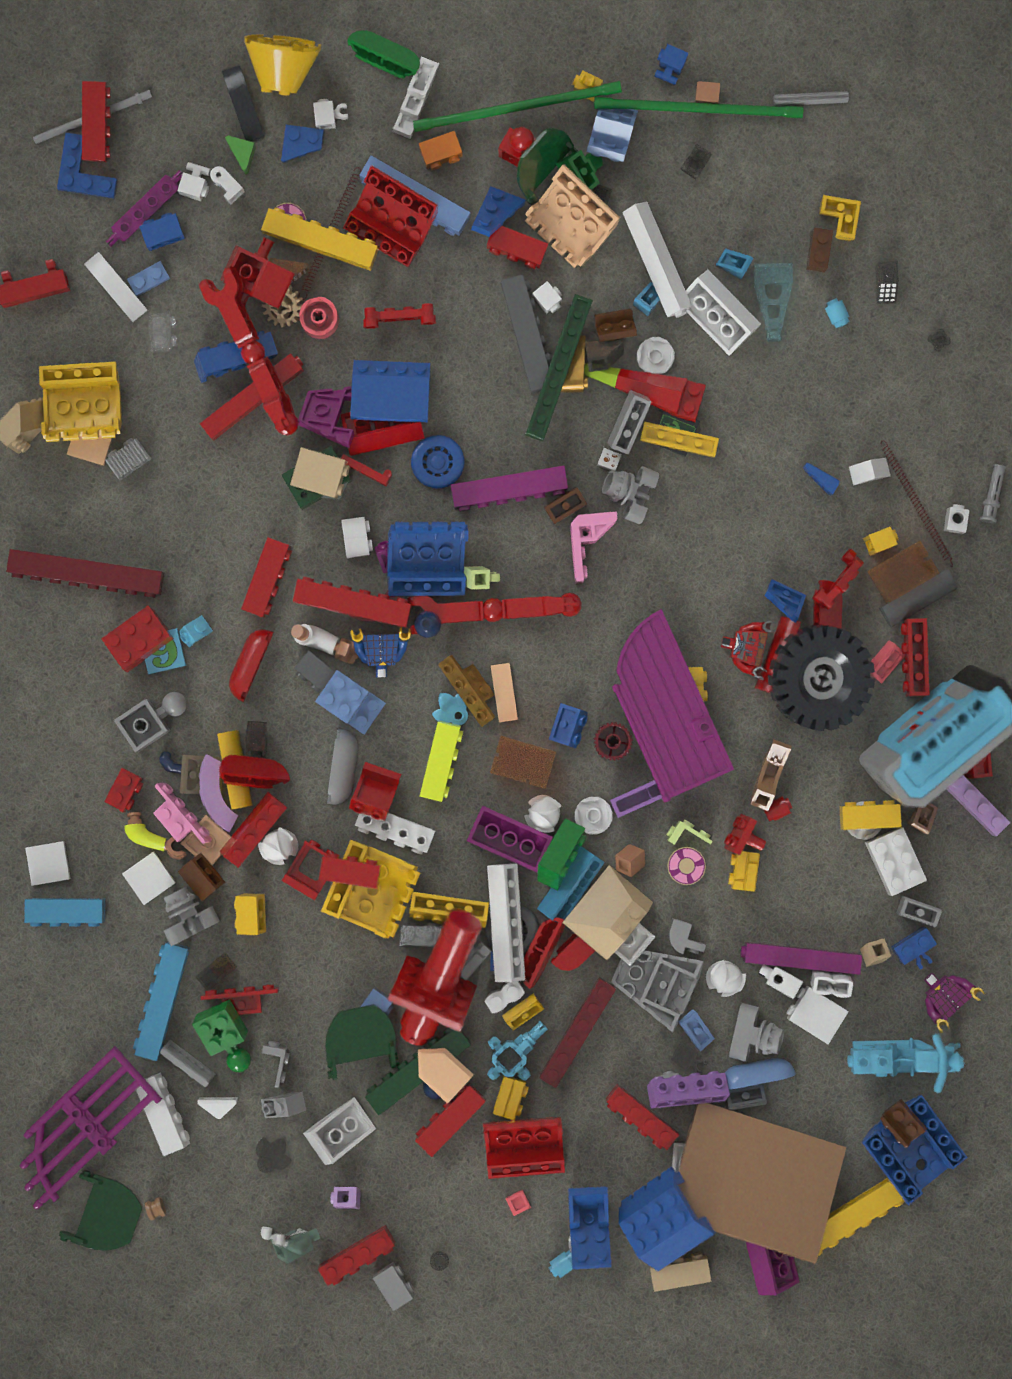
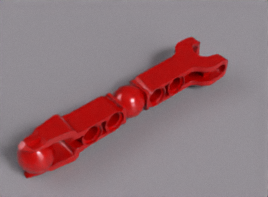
[199,266,299,436]
[407,592,582,635]

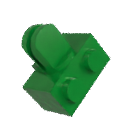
[556,150,603,190]

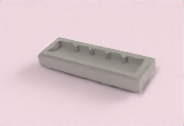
[159,1040,216,1087]

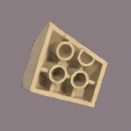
[0,397,44,454]

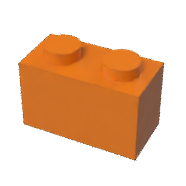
[419,131,463,170]

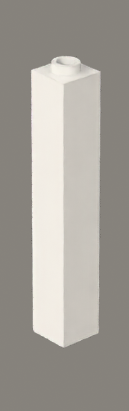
[622,202,692,318]

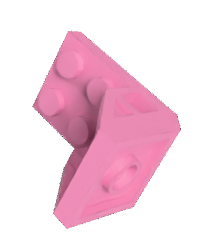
[570,512,617,584]

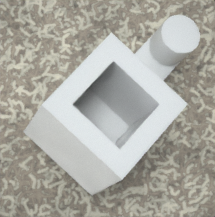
[177,162,211,201]

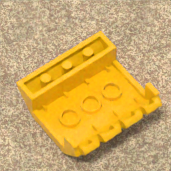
[39,361,122,442]
[321,840,420,939]

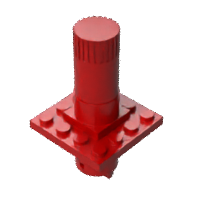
[388,910,482,1046]

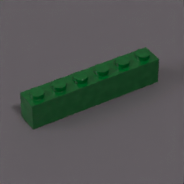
[365,1027,471,1115]

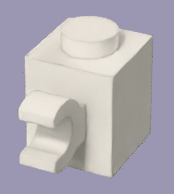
[313,99,348,129]

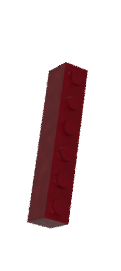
[539,977,616,1088]

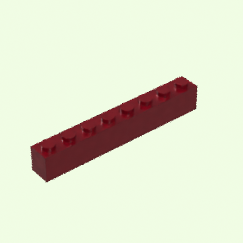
[6,549,164,598]

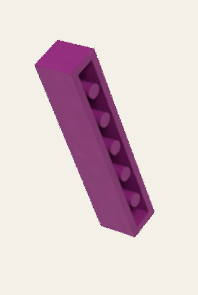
[451,466,568,512]

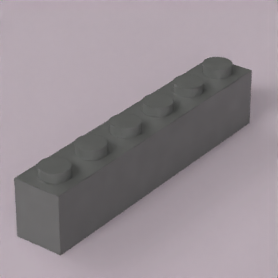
[501,275,551,394]

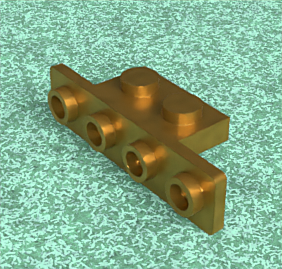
[438,655,495,727]

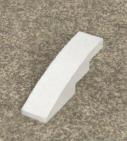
[393,57,439,139]

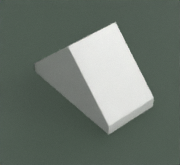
[849,458,890,485]

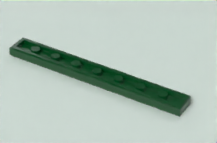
[525,294,593,442]

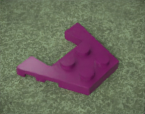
[298,386,354,448]

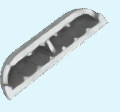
[327,728,358,805]

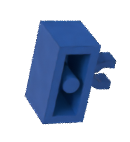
[891,927,937,970]

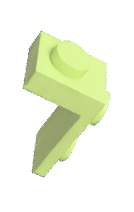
[666,820,713,845]

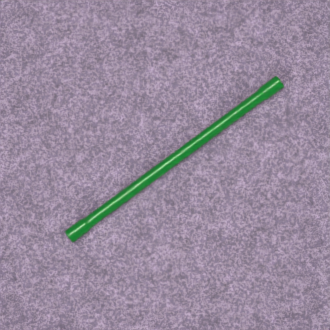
[413,81,622,132]
[594,97,804,118]

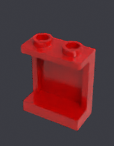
[349,762,401,821]

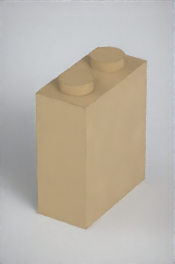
[290,448,350,499]

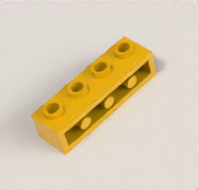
[409,892,489,929]

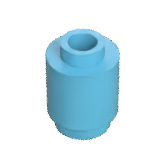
[825,298,850,328]
[548,1250,573,1278]

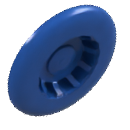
[411,435,465,488]

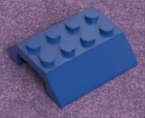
[387,522,469,596]
[619,1167,715,1271]

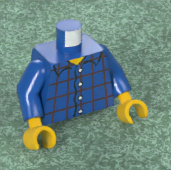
[351,627,411,677]

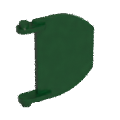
[517,128,578,205]
[325,1004,399,1081]
[59,1170,142,1251]

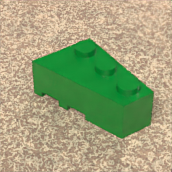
[537,818,587,891]

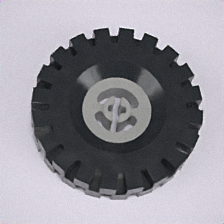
[768,624,875,731]

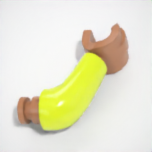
[124,812,187,860]

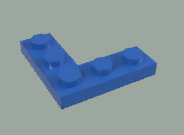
[57,133,117,199]

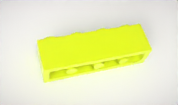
[420,720,463,802]

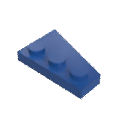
[471,186,526,237]

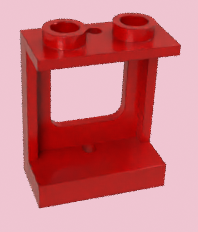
[281,839,336,900]

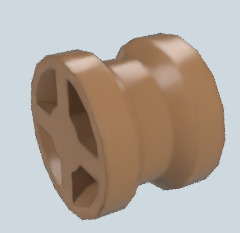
[145,1197,166,1221]

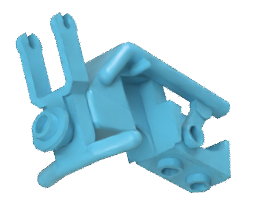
[847,1034,964,1093]

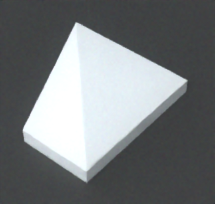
[198,1097,238,1119]

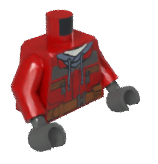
[721,621,776,680]

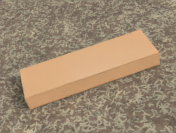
[491,663,518,722]

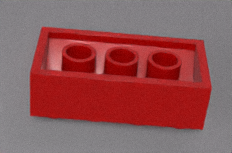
[340,412,425,456]

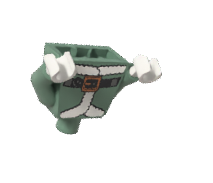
[261,1226,320,1263]

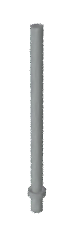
[33,90,152,144]

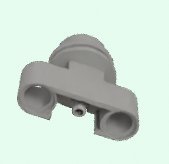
[602,466,659,524]
[164,887,220,946]
[729,1003,784,1062]

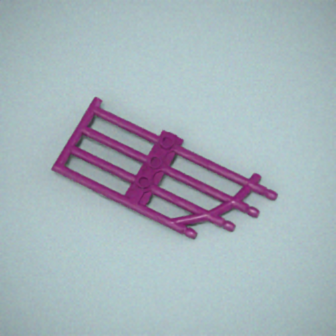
[20,1046,162,1210]

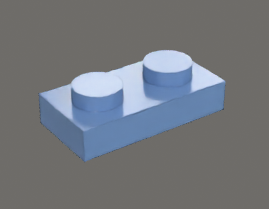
[127,261,170,297]
[679,1009,715,1051]

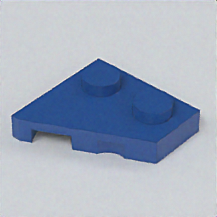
[281,125,324,163]
[765,579,806,623]

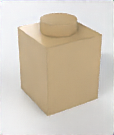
[860,938,891,967]

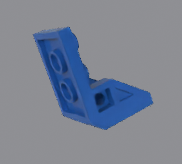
[568,1187,611,1269]

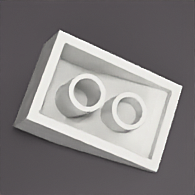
[303,1097,376,1165]

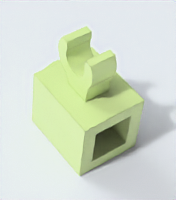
[464,566,500,589]

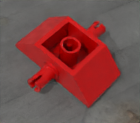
[220,237,295,309]

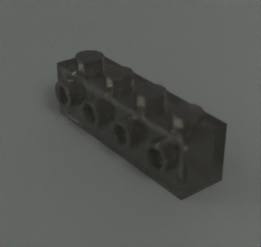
[400,923,481,950]

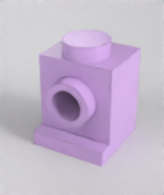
[331,1187,361,1209]

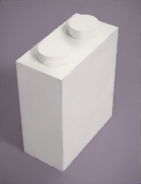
[786,986,848,1044]

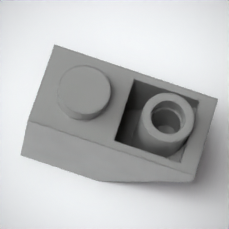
[261,1092,306,1118]

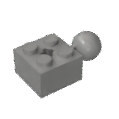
[114,692,187,752]

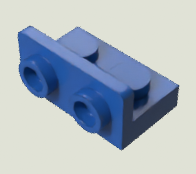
[549,703,588,748]

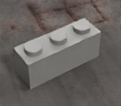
[607,390,651,455]

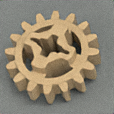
[262,286,302,327]

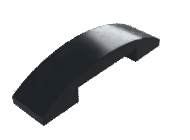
[222,65,264,142]

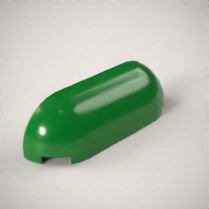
[348,30,420,79]

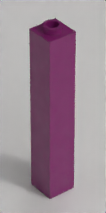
[740,942,862,975]

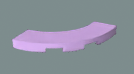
[199,754,238,832]

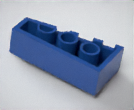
[194,331,278,383]

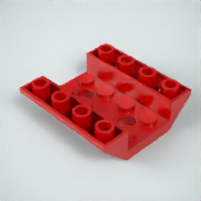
[343,165,438,267]

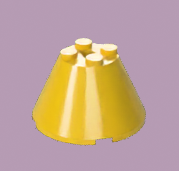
[244,34,322,96]

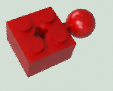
[498,127,536,167]

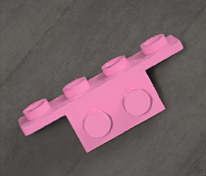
[153,783,212,844]

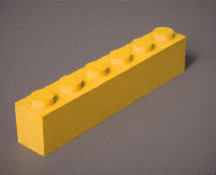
[261,207,379,271]
[818,1178,905,1256]

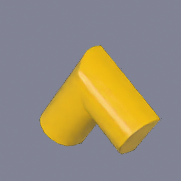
[819,195,861,241]

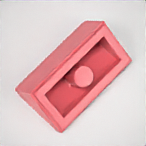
[870,640,905,684]

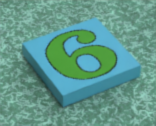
[145,628,186,674]

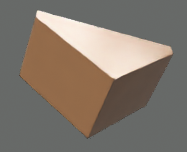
[907,803,938,834]

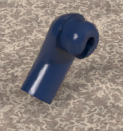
[159,751,182,774]

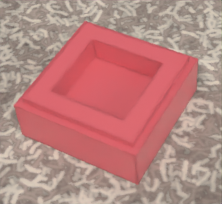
[505,1189,531,1216]

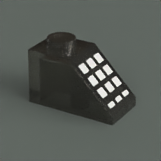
[875,261,899,304]

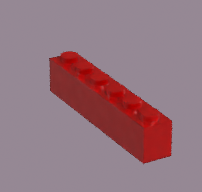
[293,577,412,628]

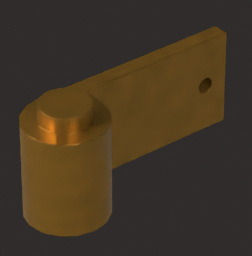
[561,336,588,392]

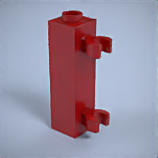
[0,259,71,308]

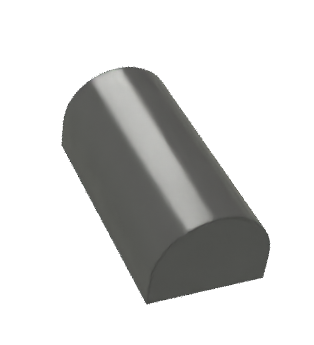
[726,1084,767,1110]

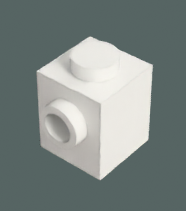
[532,281,562,314]

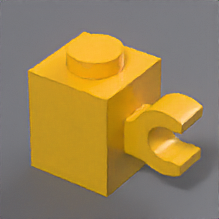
[572,70,603,102]

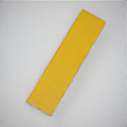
[640,421,719,458]

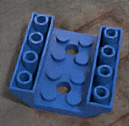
[862,1095,968,1205]

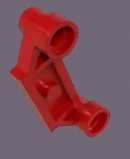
[363,303,436,329]
[812,548,864,610]

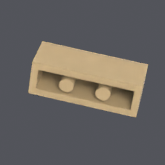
[649,1253,711,1292]

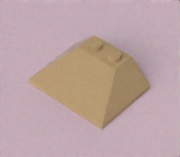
[562,865,653,960]

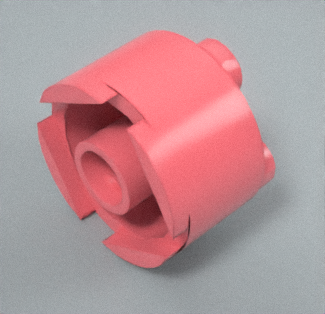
[299,297,339,339]

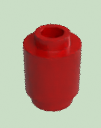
[763,796,792,822]

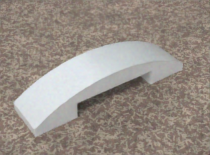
[84,252,148,322]

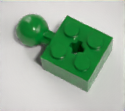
[192,999,251,1073]

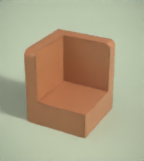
[694,81,720,104]
[615,844,645,877]

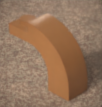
[750,739,792,811]

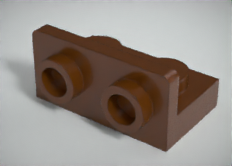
[594,309,637,342]
[880,1099,927,1148]

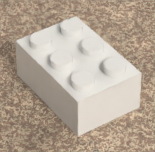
[865,827,927,896]

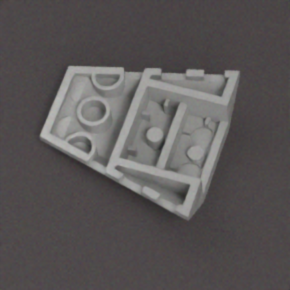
[611,950,704,1032]

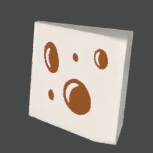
[597,448,622,471]

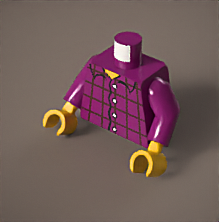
[924,973,985,1033]

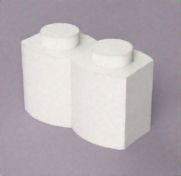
[341,517,373,559]
[810,970,853,998]
[485,981,525,1013]

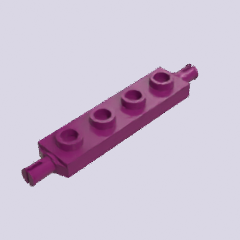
[106,170,183,247]

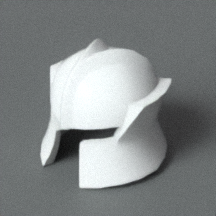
[524,795,561,833]
[258,827,298,865]
[706,960,746,997]

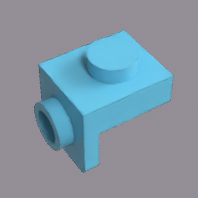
[179,615,213,647]

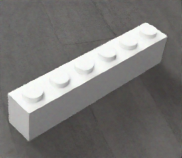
[487,864,525,982]

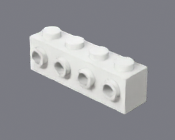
[355,813,435,855]
[136,1072,190,1156]

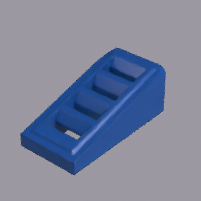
[803,463,840,496]

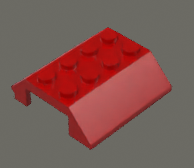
[483,1117,565,1179]

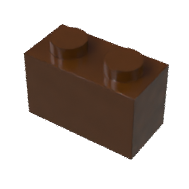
[806,227,834,272]
[544,487,587,524]
[178,853,225,901]

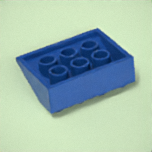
[350,360,431,422]

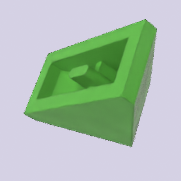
[225,136,256,175]

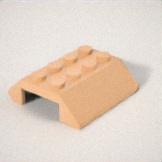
[525,165,620,268]

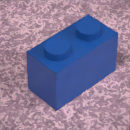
[139,213,185,251]

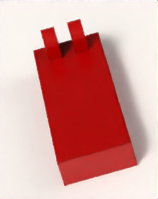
[341,454,392,487]

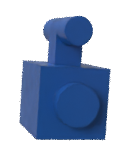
[654,44,688,85]

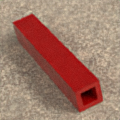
[200,353,304,441]

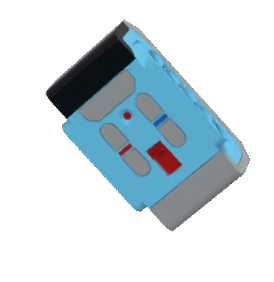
[859,665,1012,807]

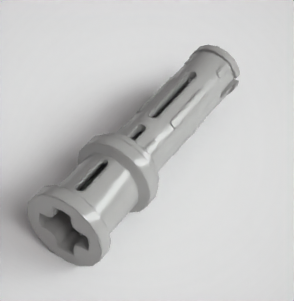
[979,464,1006,524]

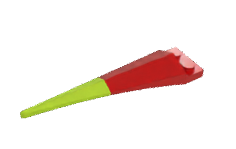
[584,363,706,422]

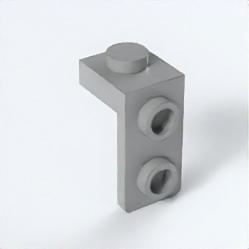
[262,1041,290,1088]

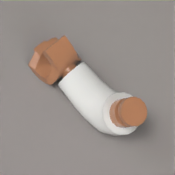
[291,624,358,665]

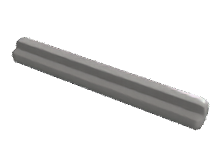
[773,91,849,106]

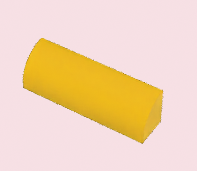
[217,730,253,809]

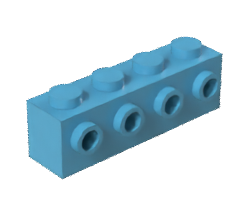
[25,898,105,927]

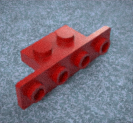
[201,984,279,1015]

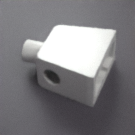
[758,964,803,999]

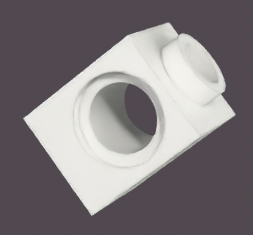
[944,504,969,534]

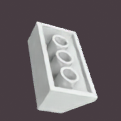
[686,270,761,356]

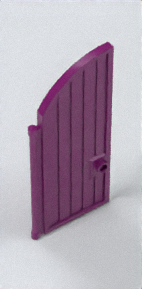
[612,609,734,803]

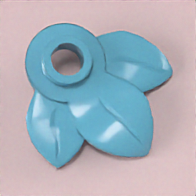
[432,693,468,725]

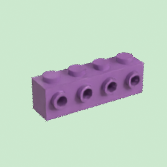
[647,1071,730,1108]

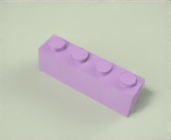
[946,775,1010,836]

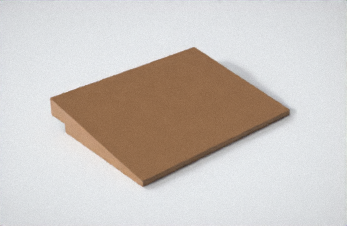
[678,1103,846,1263]

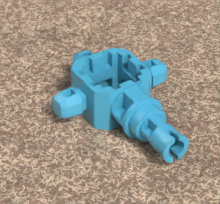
[487,1021,548,1081]

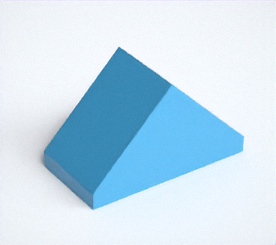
[716,249,753,280]
[633,282,660,316]

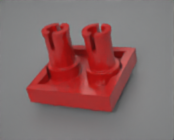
[724,814,766,855]

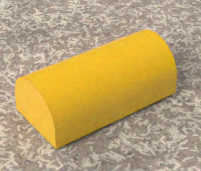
[502,993,544,1031]

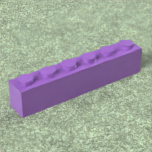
[610,780,662,818]

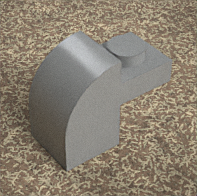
[668,918,706,954]

